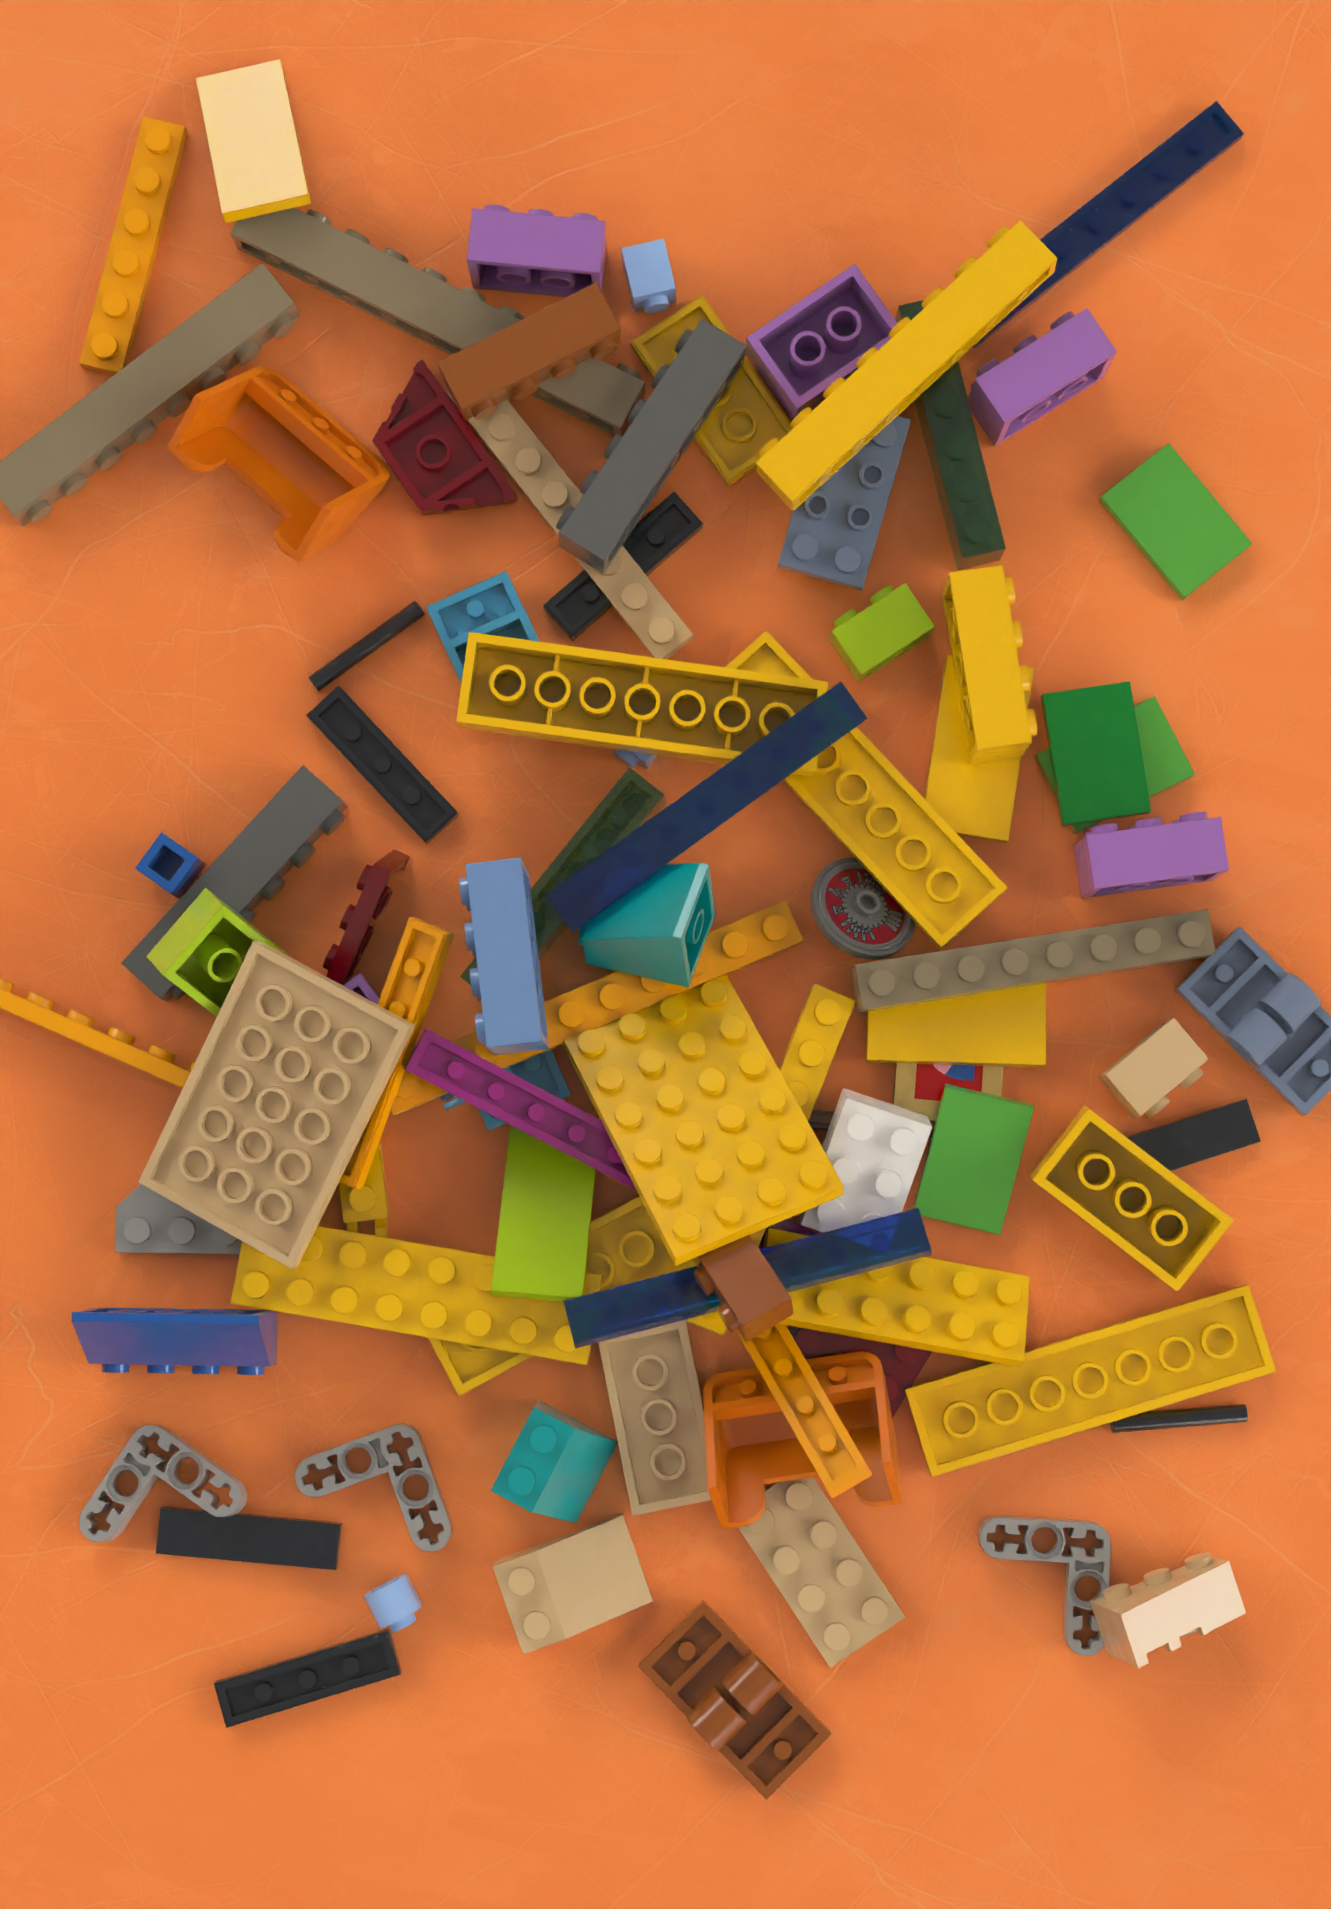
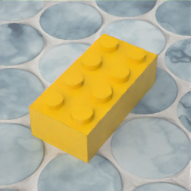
[942,565,1037,764]
[1030,1105,1234,1292]

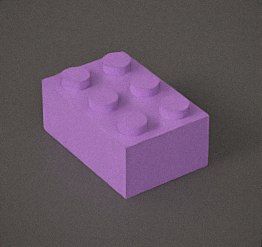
[467,204,607,297]
[746,264,897,420]
[966,308,1117,447]
[1074,812,1229,898]

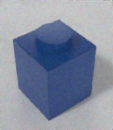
[135,832,206,899]

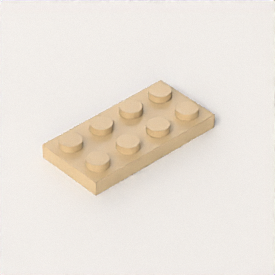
[597,1319,711,1516]
[738,1477,905,1668]

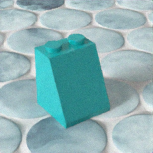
[578,863,715,987]
[490,1400,618,1523]

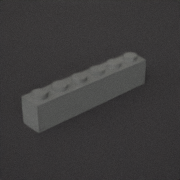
[556,319,747,574]
[121,765,347,1002]

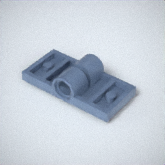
[777,416,911,591]
[1175,926,1331,1116]

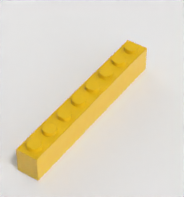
[756,220,1057,511]

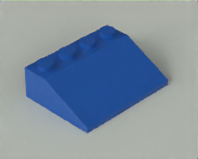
[72,1307,278,1375]

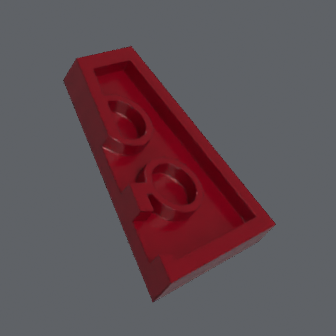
[323,849,410,985]

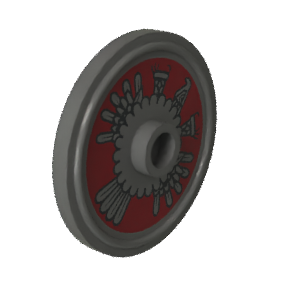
[810,858,916,960]

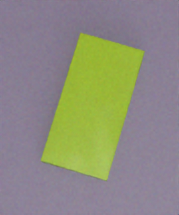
[491,1125,596,1304]

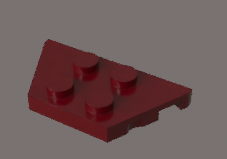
[372,359,518,515]

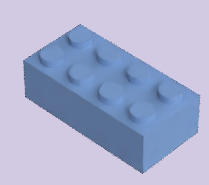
[459,857,550,1056]

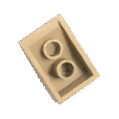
[493,1514,653,1654]

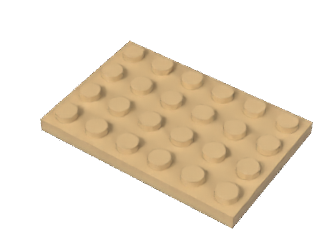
[138,940,415,1269]

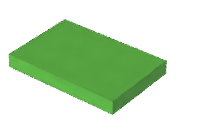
[1099,443,1252,600]
[1035,696,1195,834]
[913,1084,1034,1235]

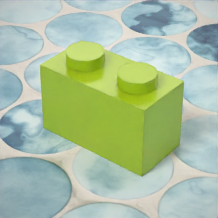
[829,583,935,683]

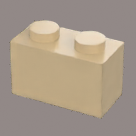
[1099,1018,1209,1118]

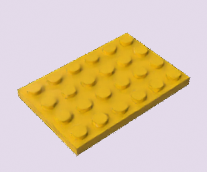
[562,975,844,1266]

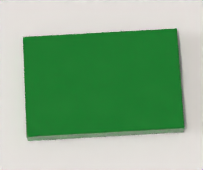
[1040,681,1151,827]

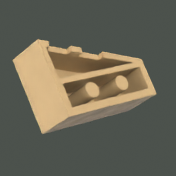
[1090,1552,1246,1668]

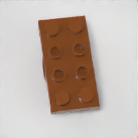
[639,1600,831,1800]

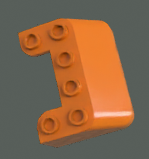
[166,366,390,563]
[703,1351,903,1529]

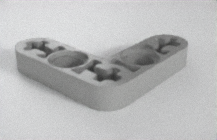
[295,1423,453,1552]
[79,1425,247,1542]
[977,1515,1111,1656]

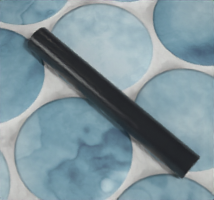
[308,601,425,691]
[1110,1404,1248,1433]

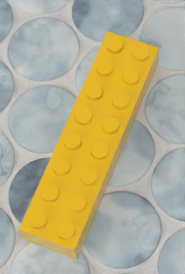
[456,632,828,777]

